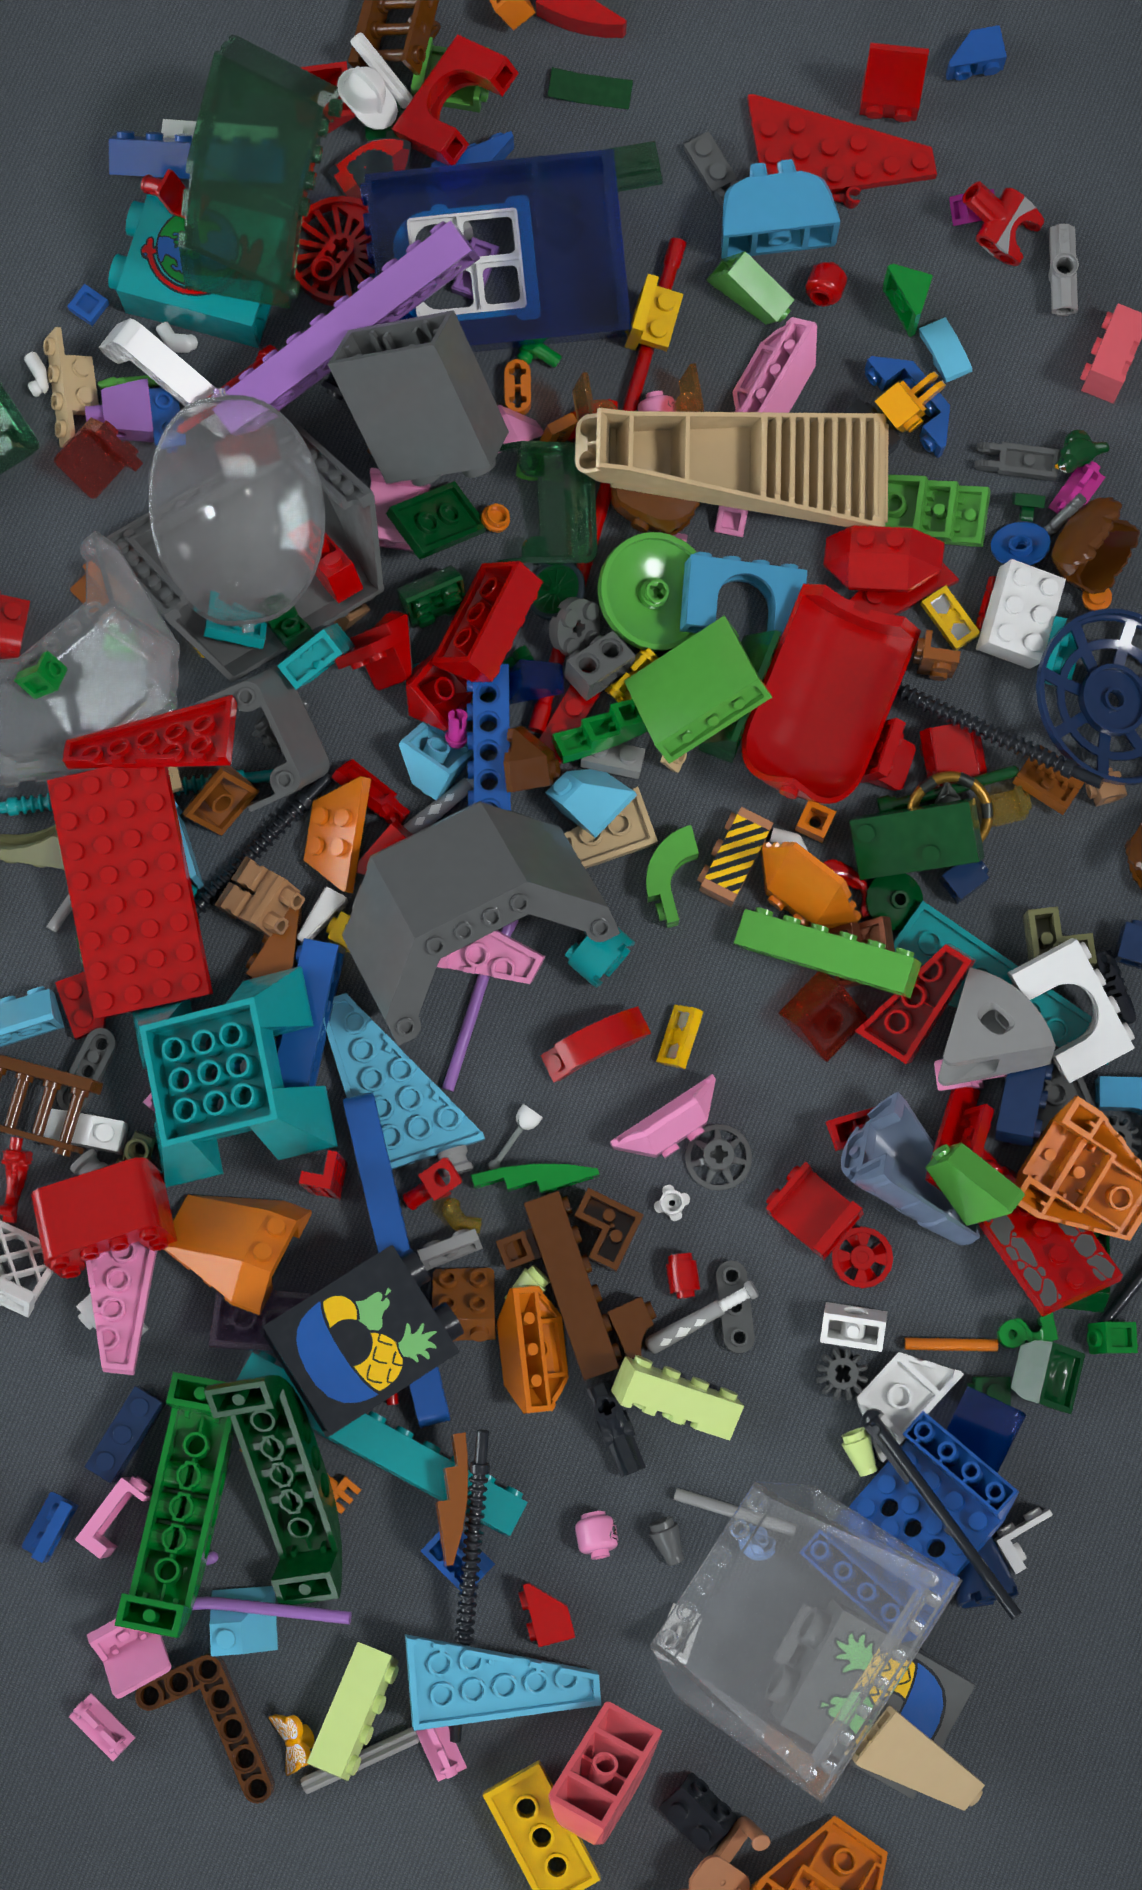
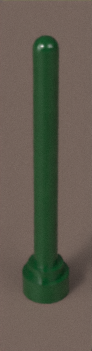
[876,765,1019,812]

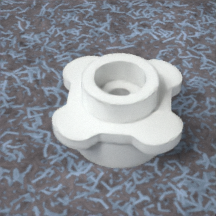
[654,1185,690,1221]

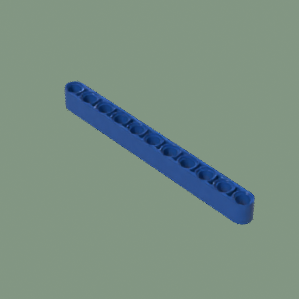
[343,1092,451,1428]

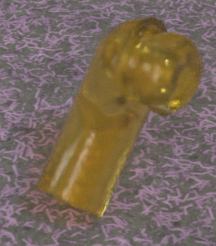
[442,1198,482,1233]

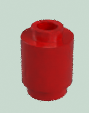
[666,1253,700,1299]

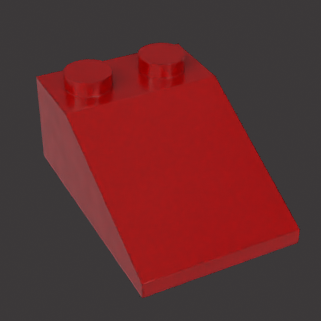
[859,42,929,122]

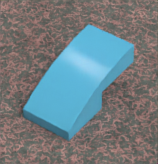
[919,317,972,383]

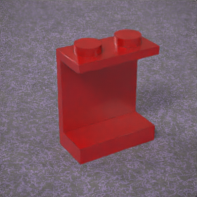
[766,1162,864,1260]

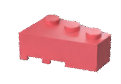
[1080,303,1142,404]

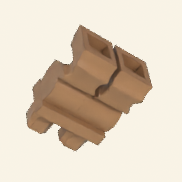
[215,857,305,937]

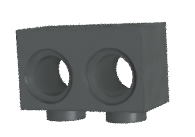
[564,631,636,701]

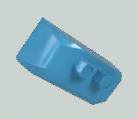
[721,159,840,259]

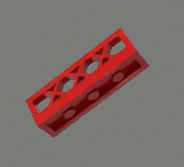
[299,1150,348,1200]

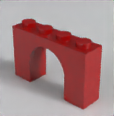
[392,34,519,168]

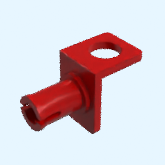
[141,169,211,223]
[403,1157,462,1210]

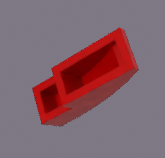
[536,0,627,38]

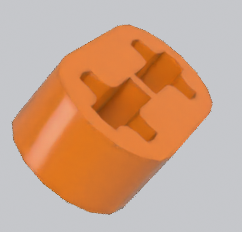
[504,359,531,415]

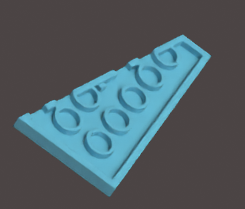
[405,1634,601,1731]

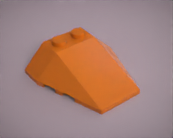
[760,842,861,929]
[1015,1096,1142,1241]
[163,1195,312,1315]

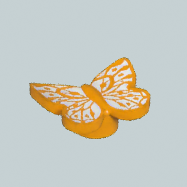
[268,1714,315,1776]

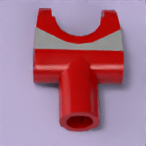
[962,181,1045,266]

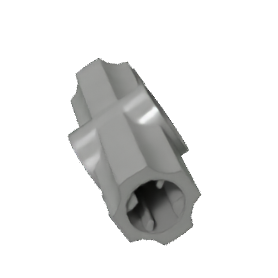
[1048,224,1079,316]

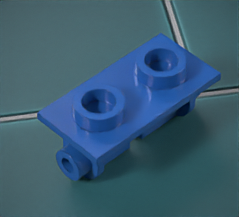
[149,388,184,451]

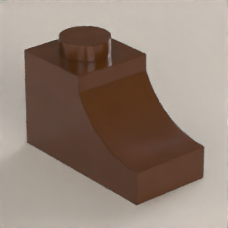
[607,1297,657,1359]

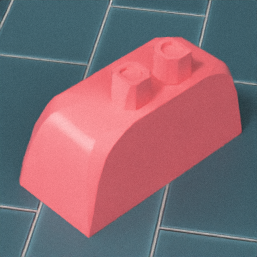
[548,1702,662,1845]

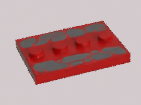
[978,1205,1123,1317]

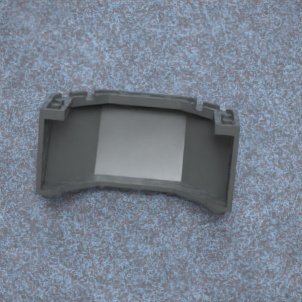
[342,801,620,1046]

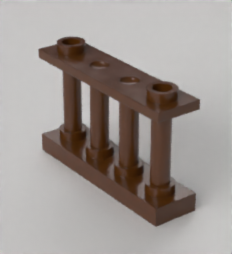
[348,0,439,75]
[0,1055,103,1157]

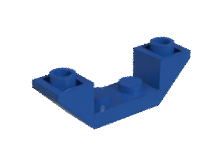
[864,356,950,458]

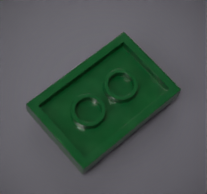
[386,481,487,560]

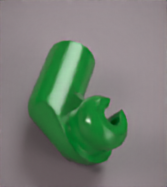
[517,343,562,368]

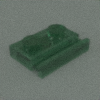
[598,141,663,194]

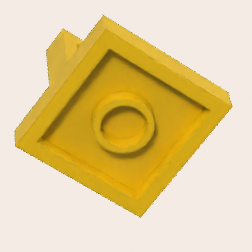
[624,274,684,352]

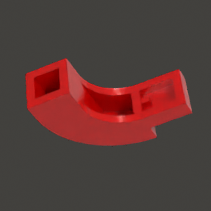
[540,1006,651,1083]

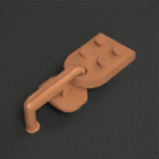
[682,1816,770,1890]

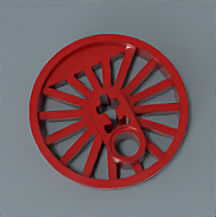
[286,196,395,307]

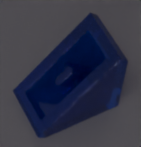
[509,659,564,705]

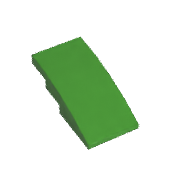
[885,474,991,547]

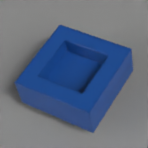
[67,284,110,326]

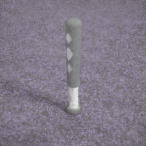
[403,754,496,834]
[645,1281,759,1354]

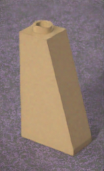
[849,1705,985,1811]

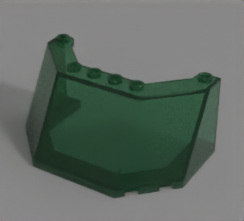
[178,34,343,309]

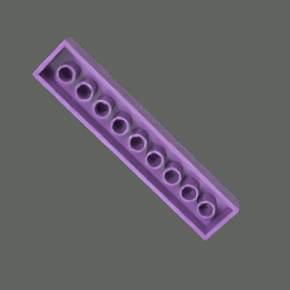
[210,221,480,437]

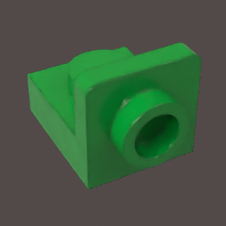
[14,651,67,699]
[1087,1322,1138,1355]

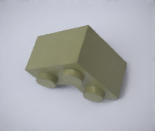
[1023,907,1097,967]

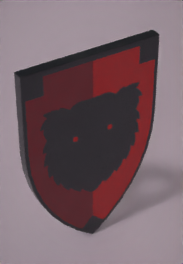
[327,138,412,207]

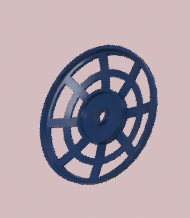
[1036,608,1142,785]

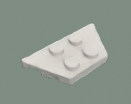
[856,1352,964,1462]

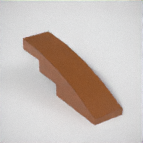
[435,1432,468,1567]

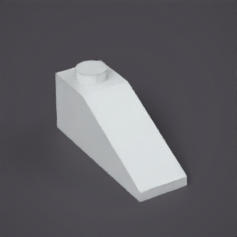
[43,1109,129,1155]

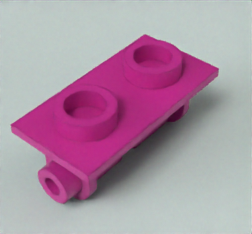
[1048,461,1106,521]

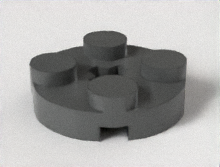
[549,597,600,657]

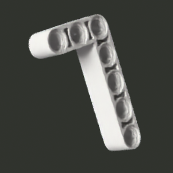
[99,318,229,436]

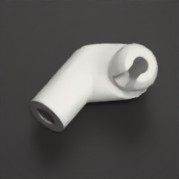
[156,322,198,353]
[24,352,49,397]
[770,828,808,851]

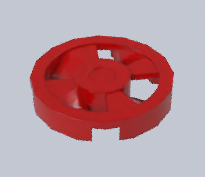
[831,1227,893,1289]

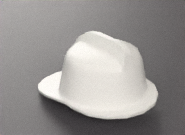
[337,66,398,130]

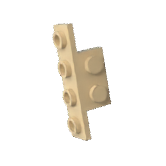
[43,327,99,448]

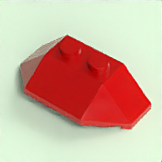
[823,525,945,593]

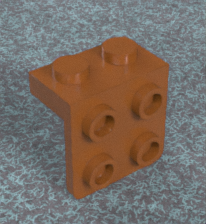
[432,1268,496,1342]

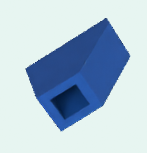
[946,25,1007,81]

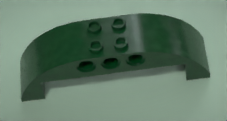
[204,1375,343,1605]

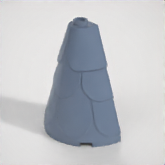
[841,1092,981,1246]

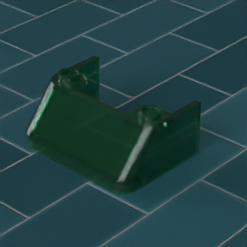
[498,441,597,566]

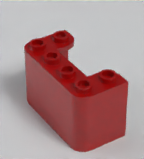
[31,1157,177,1279]

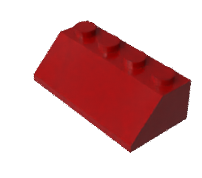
[431,561,543,682]

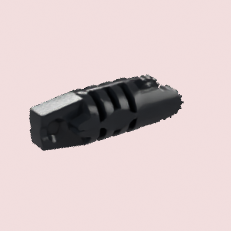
[1092,950,1137,1024]

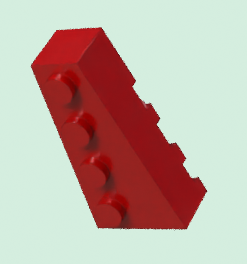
[855,944,976,1064]

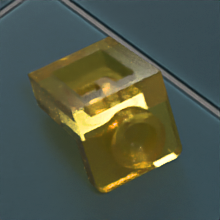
[990,785,1032,828]

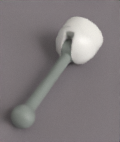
[488,1104,543,1170]

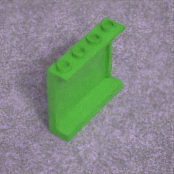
[624,615,772,764]

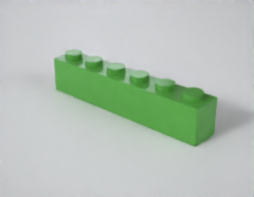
[734,907,922,998]

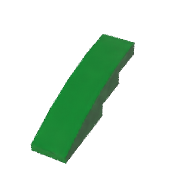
[552,699,648,764]
[471,1164,600,1195]

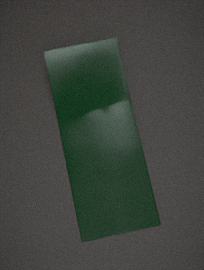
[548,67,633,110]

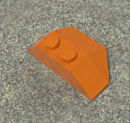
[497,1286,569,1414]

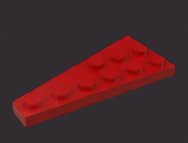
[62,695,237,769]

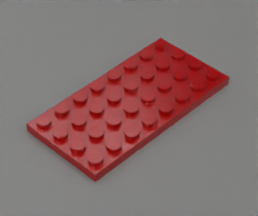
[47,766,213,1019]

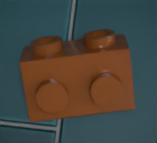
[913,630,961,681]
[1012,744,1084,815]

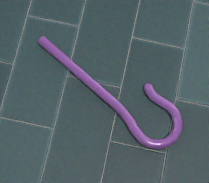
[442,920,518,1092]
[192,1551,352,1625]

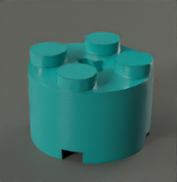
[565,927,635,988]

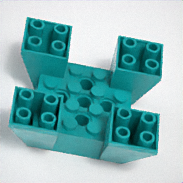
[132,966,338,1188]

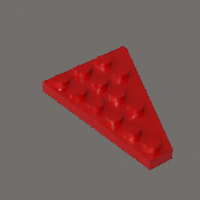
[747,94,937,194]

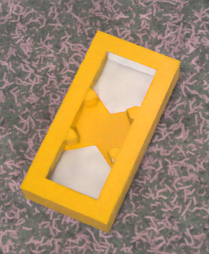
[920,585,980,651]
[656,1004,703,1069]

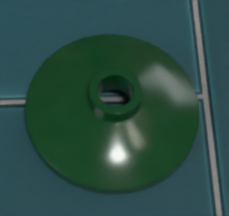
[866,873,923,931]

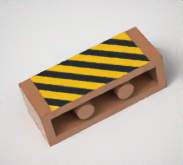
[697,807,774,907]

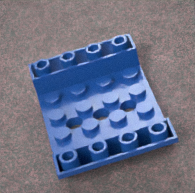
[799,1411,1019,1638]

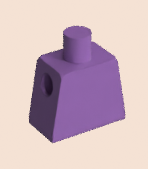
[85,378,154,442]

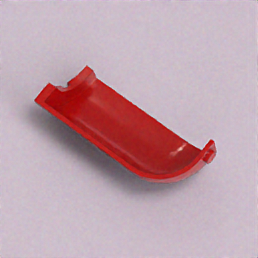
[742,584,921,804]

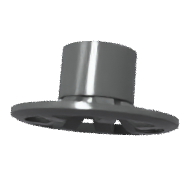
[685,1124,752,1191]

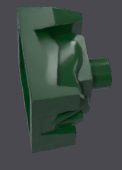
[1011,1340,1085,1415]

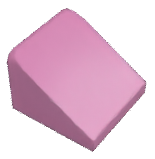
[714,506,748,537]

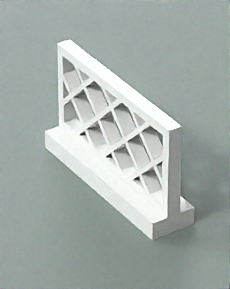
[0,1220,53,1318]

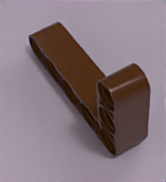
[135,1653,275,1804]

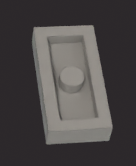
[580,744,646,779]
[417,1229,483,1270]

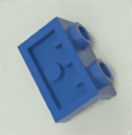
[22,1492,79,1563]

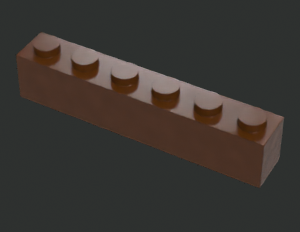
[524,1191,623,1380]

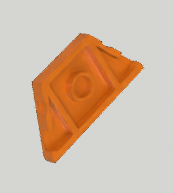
[304,776,371,893]

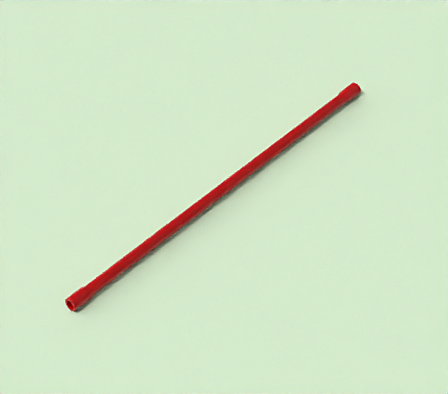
[528,238,687,734]

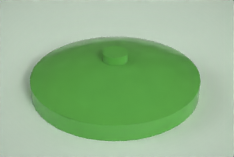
[598,532,697,652]

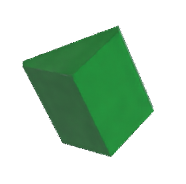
[882,263,933,337]

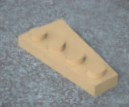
[564,786,658,869]

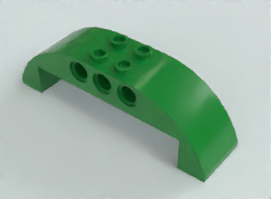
[114,1372,234,1638]

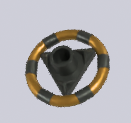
[907,771,994,843]

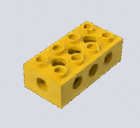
[483,1760,601,1890]

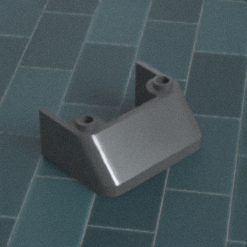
[198,666,330,812]

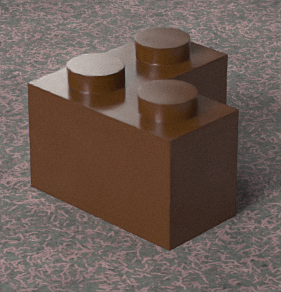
[575,1188,644,1273]

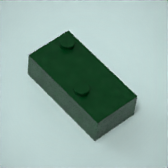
[849,798,985,880]

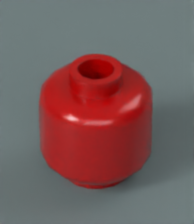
[805,262,847,307]

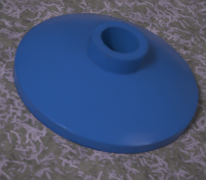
[991,522,1051,565]

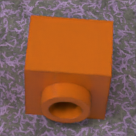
[795,801,837,843]

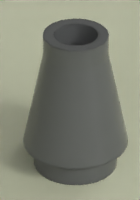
[649,1516,685,1566]

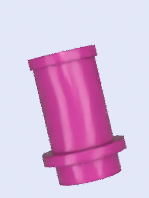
[445,709,468,749]

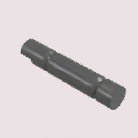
[1044,493,1087,538]

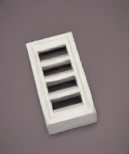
[297,887,349,945]

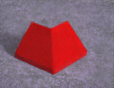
[406,649,473,731]

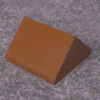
[183,766,260,836]

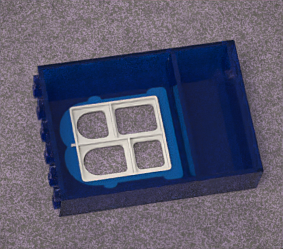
[360,149,632,352]

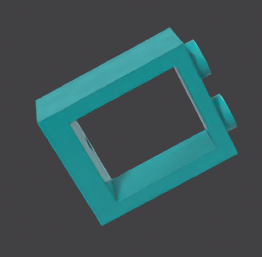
[277,623,356,690]

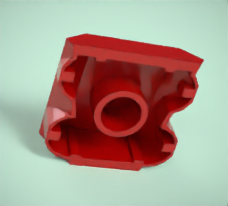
[919,724,987,787]

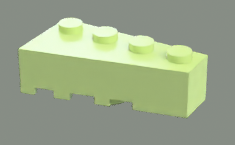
[611,1355,744,1441]

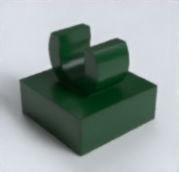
[1012,492,1046,522]

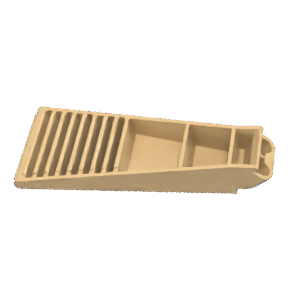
[575,408,889,527]

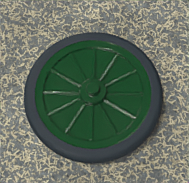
[530,561,585,620]

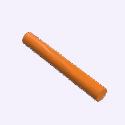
[904,1338,998,1352]

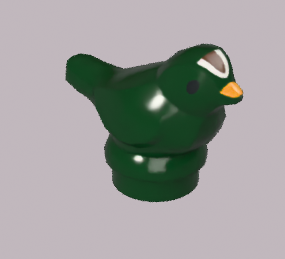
[1054,430,1109,474]

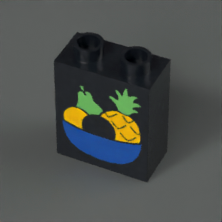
[259,1245,464,1437]

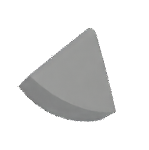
[938,968,1056,1086]

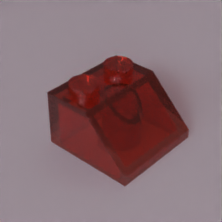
[778,971,868,1062]

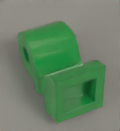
[997,1312,1058,1348]

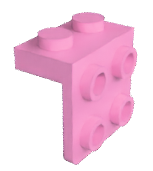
[87,1619,171,1699]

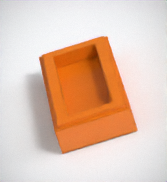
[538,413,578,447]

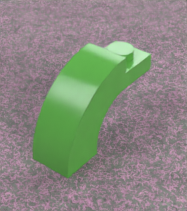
[646,825,699,928]

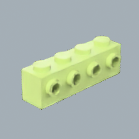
[307,1642,399,1781]

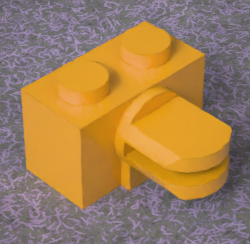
[875,371,946,433]

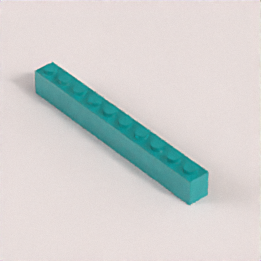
[236,1351,528,1537]

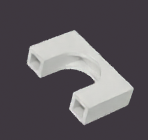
[1007,938,1135,1083]

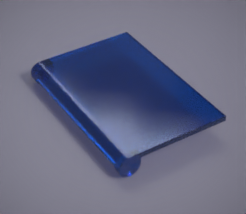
[946,1386,1026,1473]

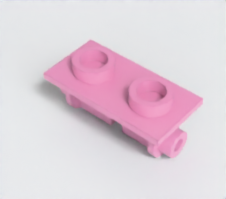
[69,1693,135,1761]
[416,1726,467,1782]

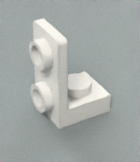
[994,1507,1053,1574]

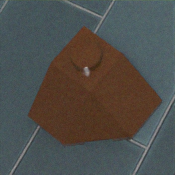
[503,725,560,793]

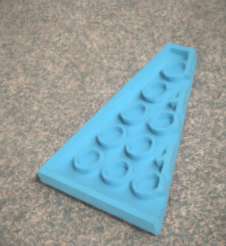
[323,993,485,1170]

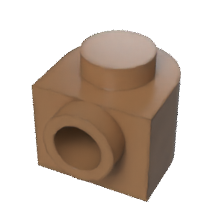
[1085,768,1128,807]

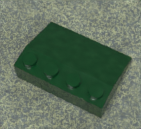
[699,630,781,763]

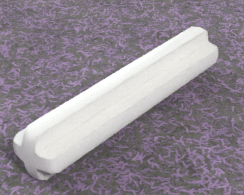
[350,32,413,109]

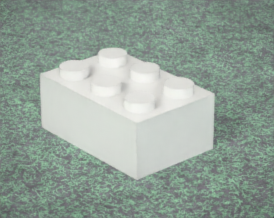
[976,559,1066,669]

